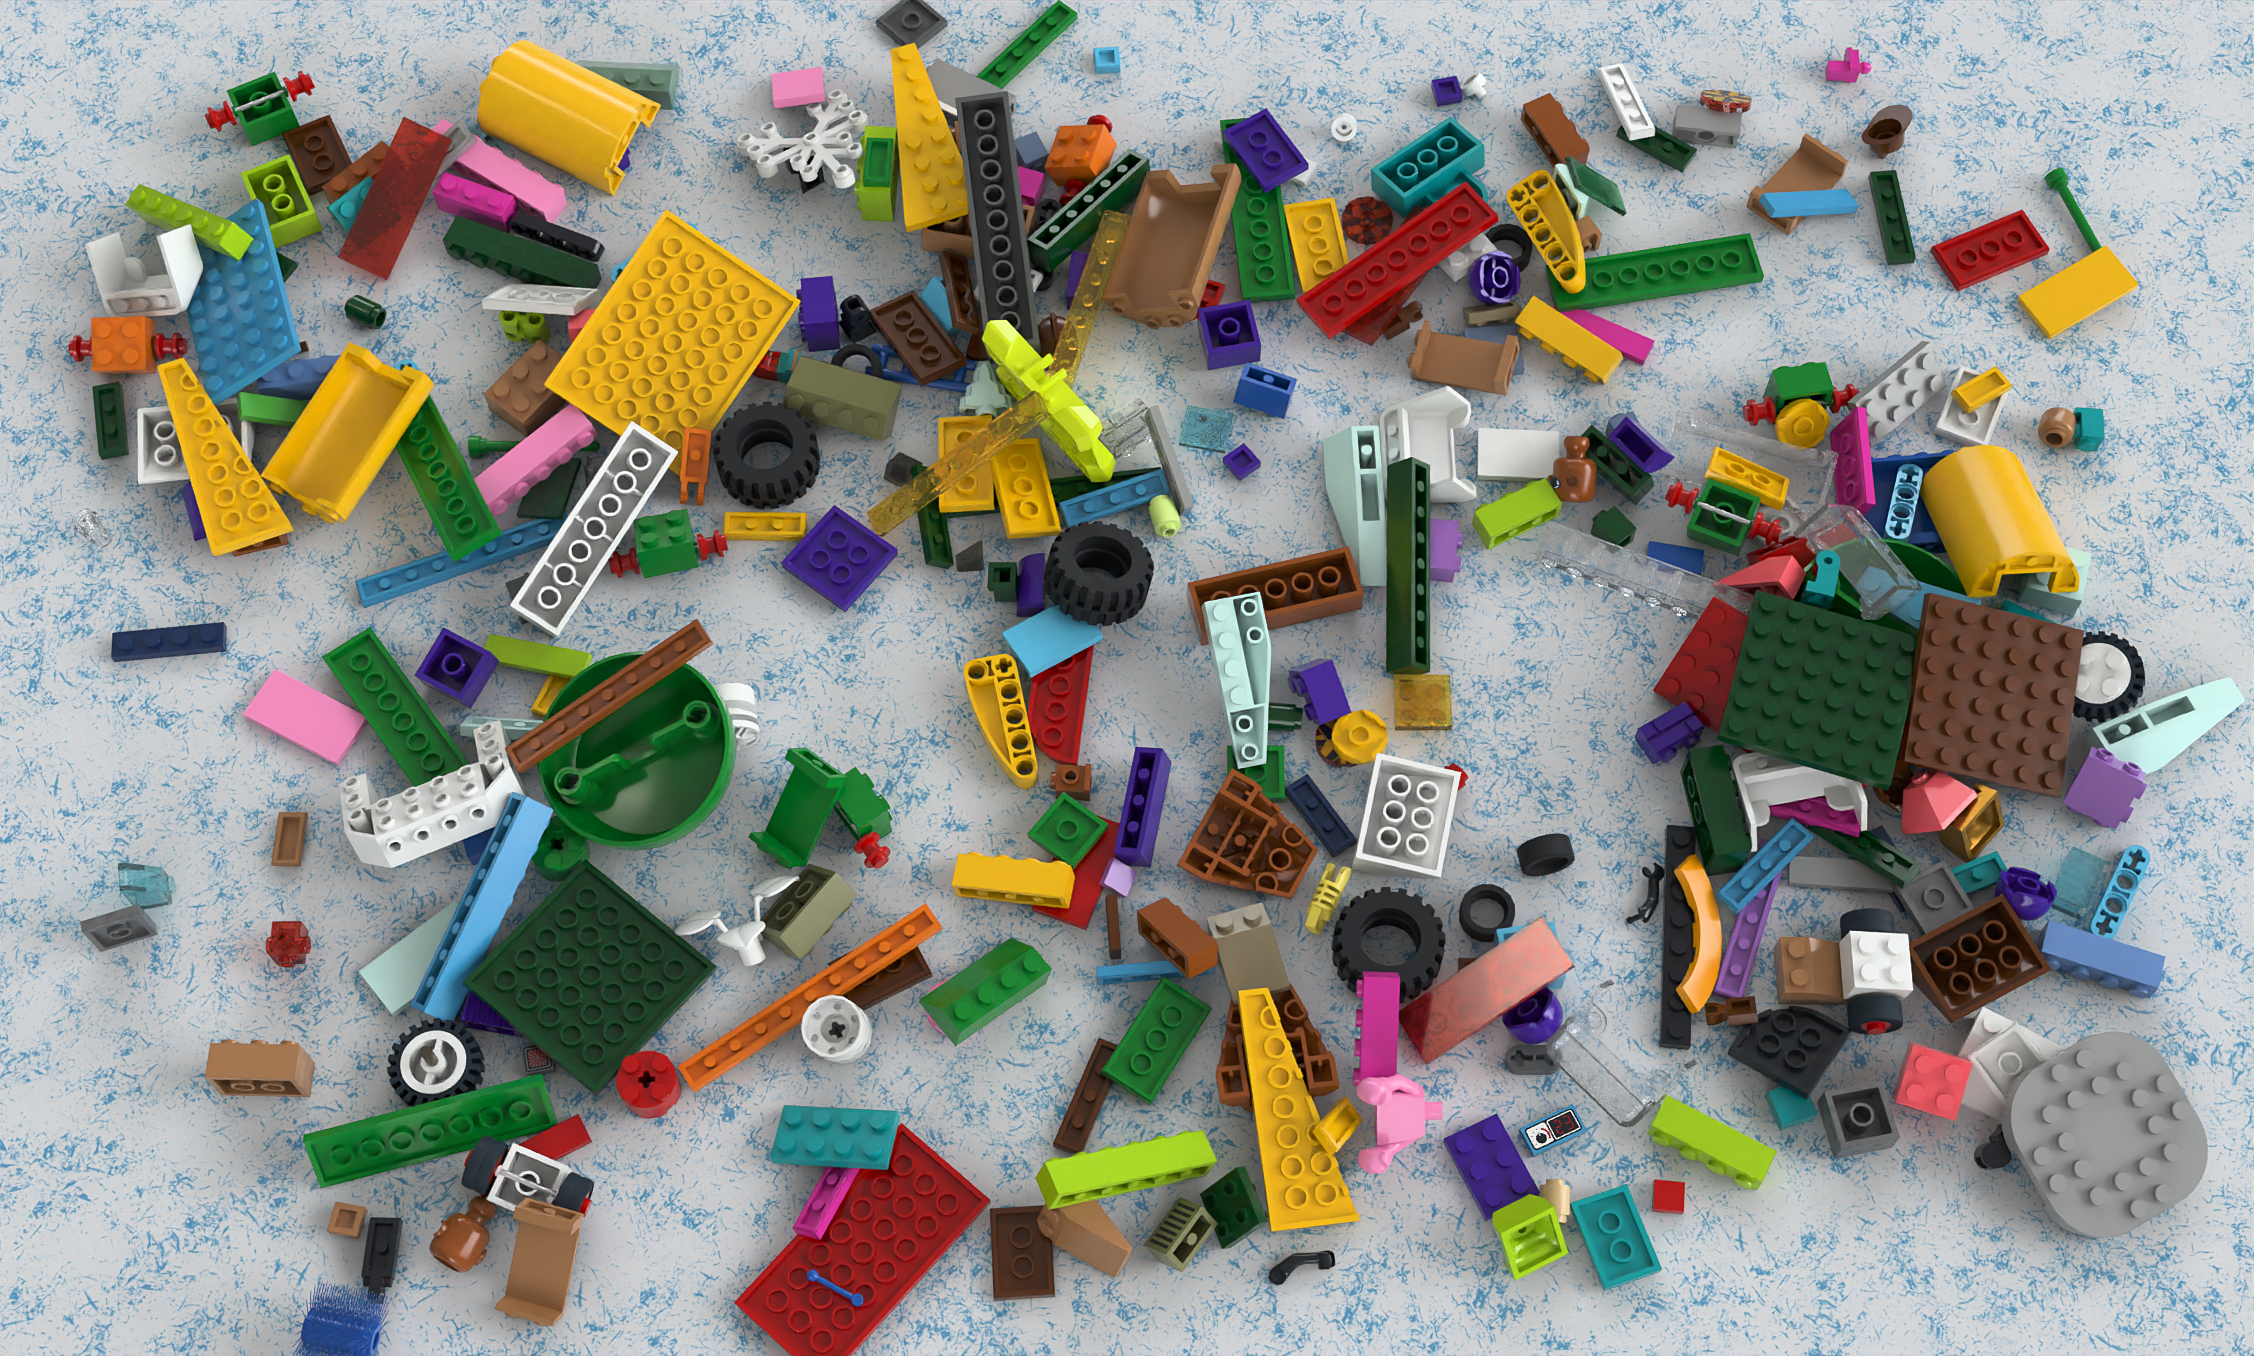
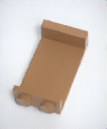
[1746,133,1848,235]
[1408,320,1520,396]
[495,1197,584,1327]

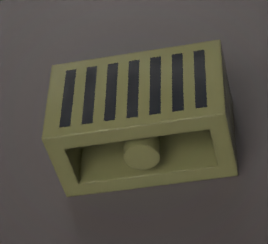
[1144,1197,1218,1272]

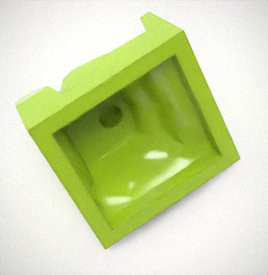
[1493,1194,1569,1281]

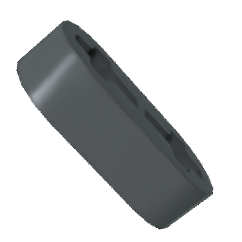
[1505,1045,1563,1075]

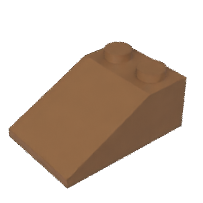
[1774,937,1853,1005]
[1037,1200,1133,1277]

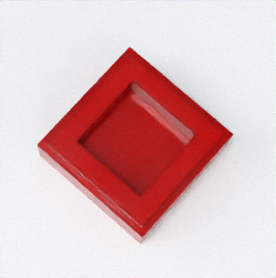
[1652,1179,1685,1214]

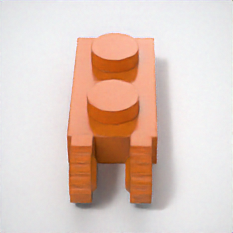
[680,427,712,506]

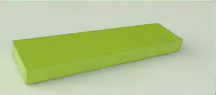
[484,634,593,679]

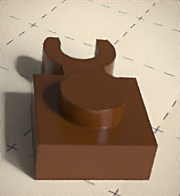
[1704,996,1758,1026]

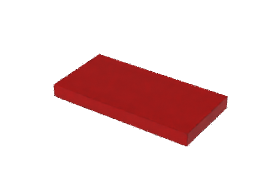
[1930,210,2050,292]
[1032,816,1120,930]

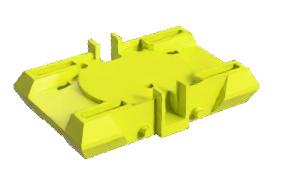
[982,320,1116,482]

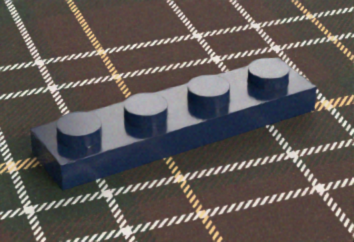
[111,622,227,662]

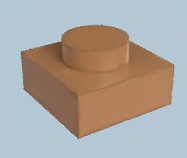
[327,1202,368,1239]

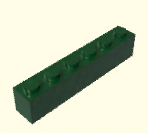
[1027,149,1150,273]
[443,215,602,289]

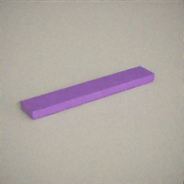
[1712,838,1782,999]

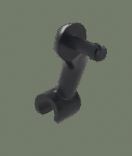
[1626,862,1665,924]
[1269,1250,1335,1285]

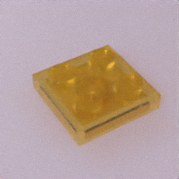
[1393,675,1452,730]

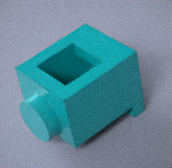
[2073,407,2105,452]

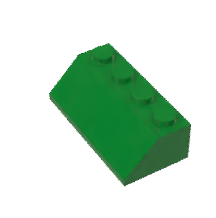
[919,938,1052,1047]

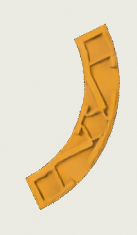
[1674,854,1722,1014]

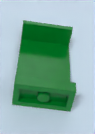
[748,748,847,869]

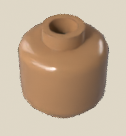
[2038,407,2077,447]

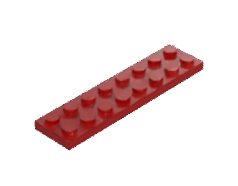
[1296,181,1498,340]

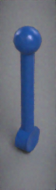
[806,1269,864,1307]

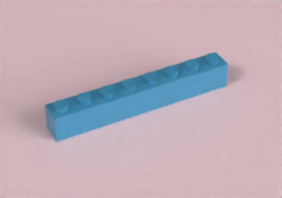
[410,792,554,1022]

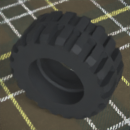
[713,402,820,509]
[1044,521,1154,626]
[1332,887,1446,1004]

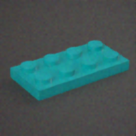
[770,1105,900,1170]

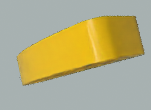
[1506,170,1586,294]
[964,654,1038,789]

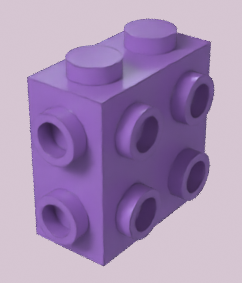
[2062,747,2147,830]

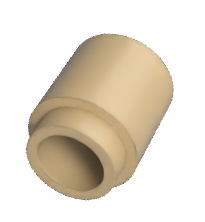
[1540,1179,1570,1224]

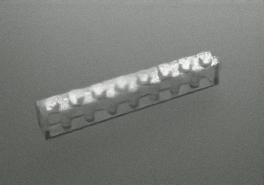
[1536,521,1754,620]

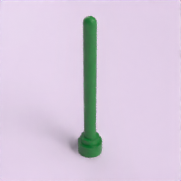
[2044,168,2102,253]
[468,436,600,457]

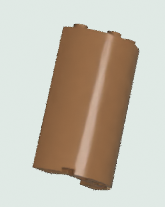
[1102,163,1241,329]

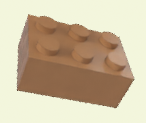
[484,340,566,437]
[205,1039,315,1097]

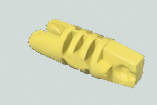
[1305,863,1352,935]

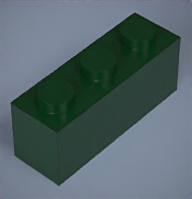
[1581,425,1654,505]

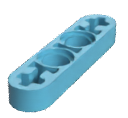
[1883,464,1923,543]
[2087,845,2150,940]

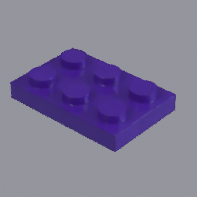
[1223,108,1309,193]
[1443,1114,1540,1221]

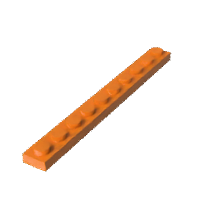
[677,903,943,1093]

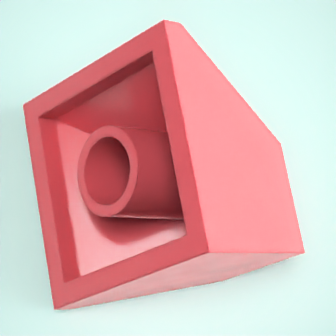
[1901,770,1977,835]

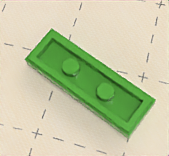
[237,392,309,427]

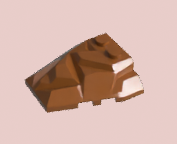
[1176,768,1318,900]
[1216,984,1339,1112]

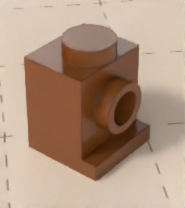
[1050,764,1092,801]

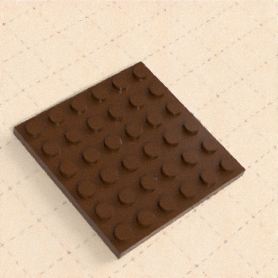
[1899,593,2084,798]

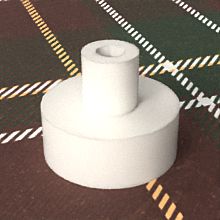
[1460,71,1486,99]
[1331,113,1357,141]

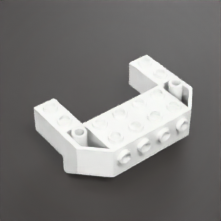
[339,719,529,868]

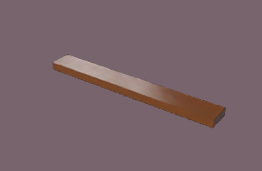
[505,619,714,774]

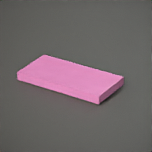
[243,669,368,766]

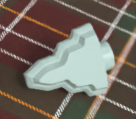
[959,361,1013,422]

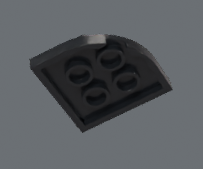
[1727,1006,1852,1100]

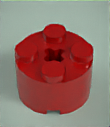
[616,1051,681,1119]

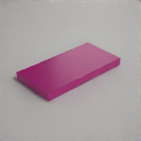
[1830,407,1876,521]

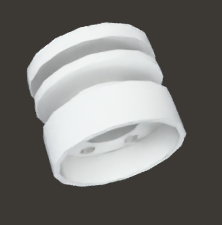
[703,683,761,751]
[801,995,872,1064]

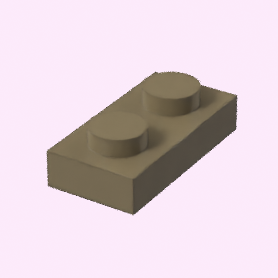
[1463,300,1521,327]

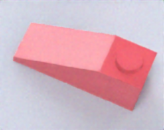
[1713,555,1806,604]

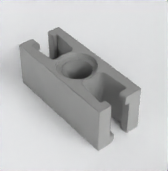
[1672,105,1742,149]

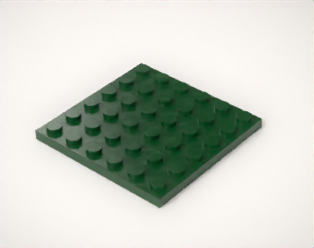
[1717,590,1918,791]
[463,859,716,1096]

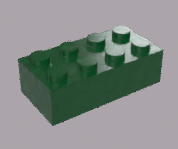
[1680,744,1752,876]

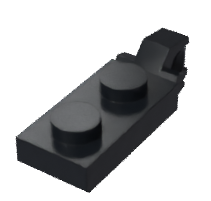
[361,1217,403,1304]

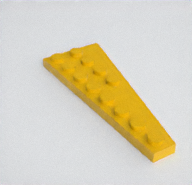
[890,43,969,233]
[157,358,294,557]
[1237,988,1359,1232]

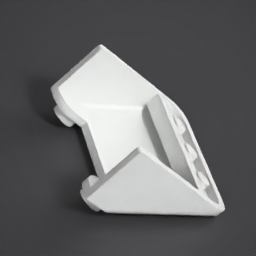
[1379,386,1477,503]

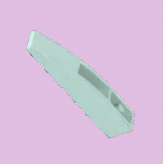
[1322,425,1387,587]
[1201,592,1271,769]
[2083,677,2245,775]

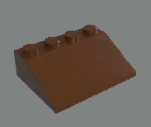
[1909,894,2051,1023]

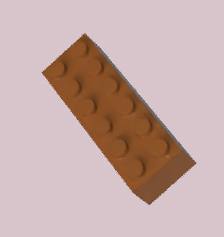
[1187,546,1364,646]

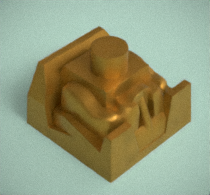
[1938,783,2005,863]

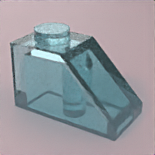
[118,862,175,910]

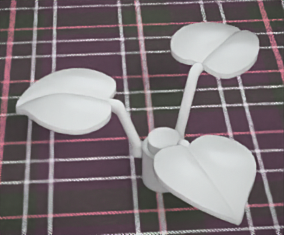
[674,876,800,966]

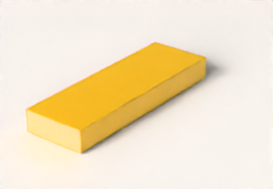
[723,512,807,541]

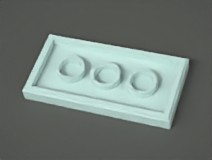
[359,901,458,1017]

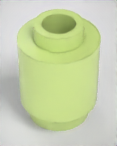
[1148,495,1181,537]

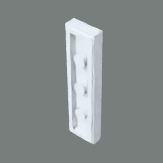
[1598,64,1655,140]

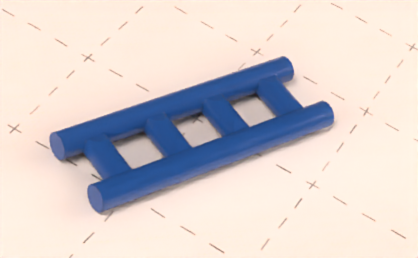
[865,343,977,393]

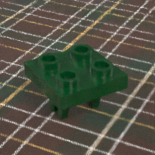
[1200,1166,1268,1249]

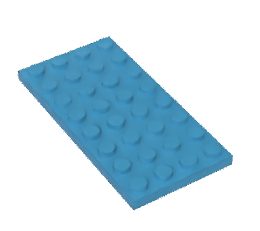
[186,198,301,406]

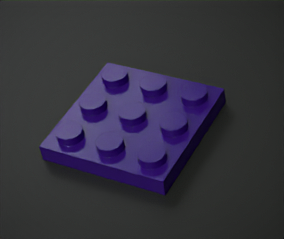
[781,505,898,612]

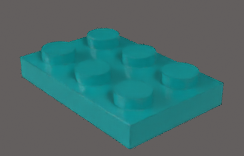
[1570,1184,1662,1291]

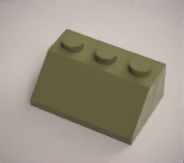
[760,864,857,960]

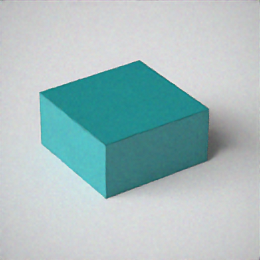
[1765,1086,1817,1131]

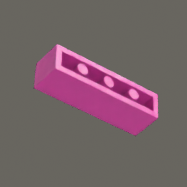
[1353,971,1400,1086]

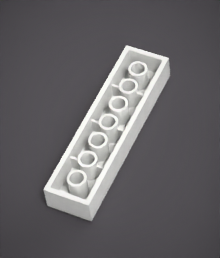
[508,421,678,638]

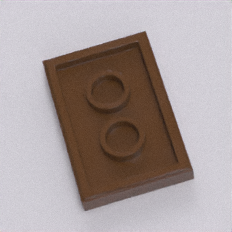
[281,114,352,196]
[828,946,933,1011]
[990,1205,1055,1301]

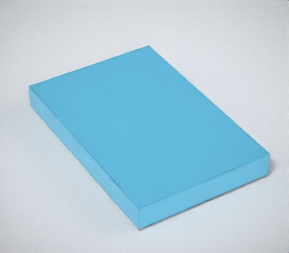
[1002,605,1103,678]

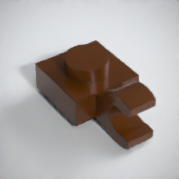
[1373,301,1423,341]

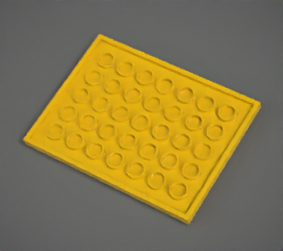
[544,209,801,477]

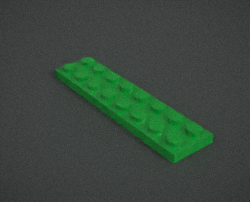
[1220,118,1295,303]
[1545,233,1764,312]
[395,394,503,562]
[322,627,470,787]
[303,1073,557,1188]

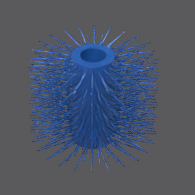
[293,1280,389,1356]

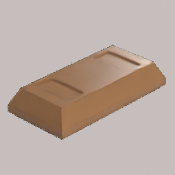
[271,812,308,867]

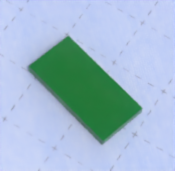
[1100,976,1212,1106]

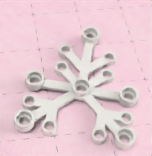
[737,90,870,188]

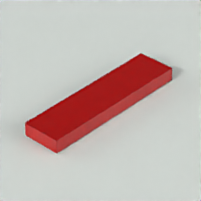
[480,1114,592,1198]

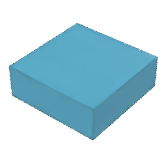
[1093,46,1121,74]

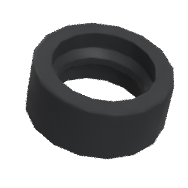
[1485,224,1533,272]
[831,344,883,379]
[1517,833,1575,877]
[1459,884,1515,942]

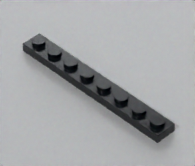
[1659,825,1696,1050]

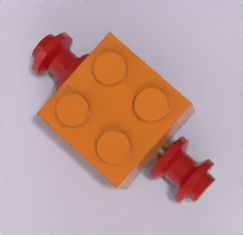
[1044,115,1117,207]
[68,316,188,375]

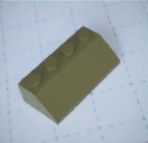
[783,355,903,441]

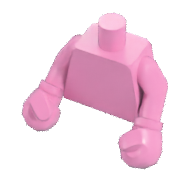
[1356,1074,1443,1174]

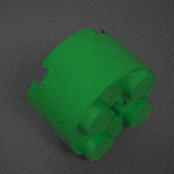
[531,815,591,882]

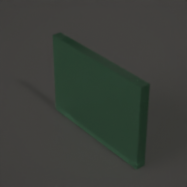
[1565,155,1627,216]
[516,458,582,520]

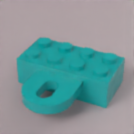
[1371,116,1488,219]

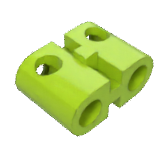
[499,310,550,344]

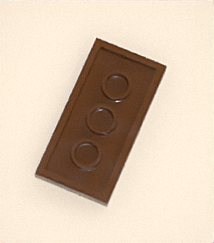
[870,290,967,387]

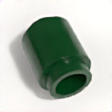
[344,295,386,329]
[1268,702,1303,732]

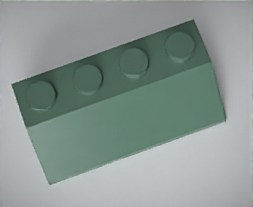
[576,60,680,110]

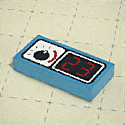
[1519,1104,1587,1157]

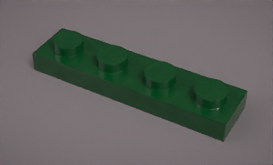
[1868,170,1916,265]
[910,464,954,569]
[1807,825,1922,888]

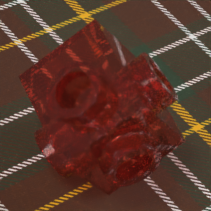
[266,921,311,968]

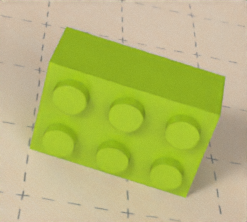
[854,126,900,222]
[240,154,323,249]

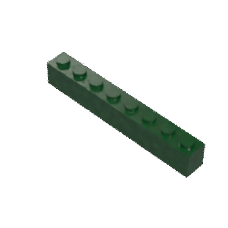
[1386,457,1430,679]

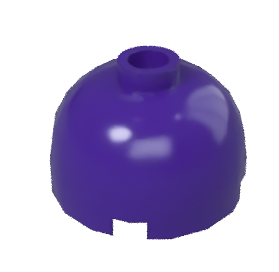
[1467,251,1521,305]
[1995,867,2057,921]
[1502,985,1563,1044]

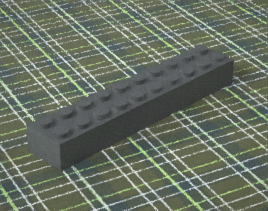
[955,91,1041,360]

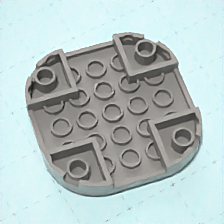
[2001,1032,2208,1238]

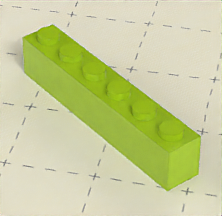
[125,184,254,261]
[1035,1130,1217,1210]

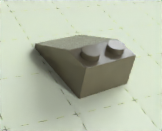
[1206,902,1290,1005]

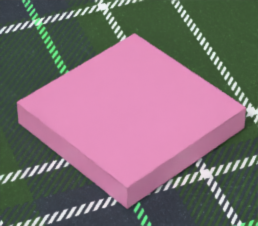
[771,67,826,109]

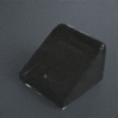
[884,452,923,490]
[955,540,985,572]

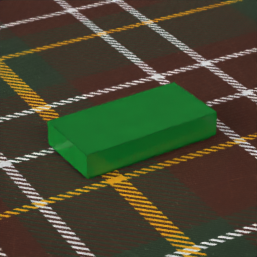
[863,137,894,187]

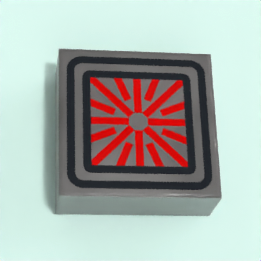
[521,1044,556,1077]

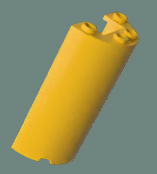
[477,40,661,196]
[260,342,434,525]
[1919,445,2079,598]

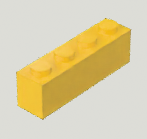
[1515,296,1623,384]
[951,852,1075,909]

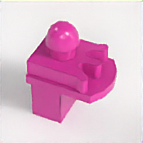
[1825,47,1871,83]

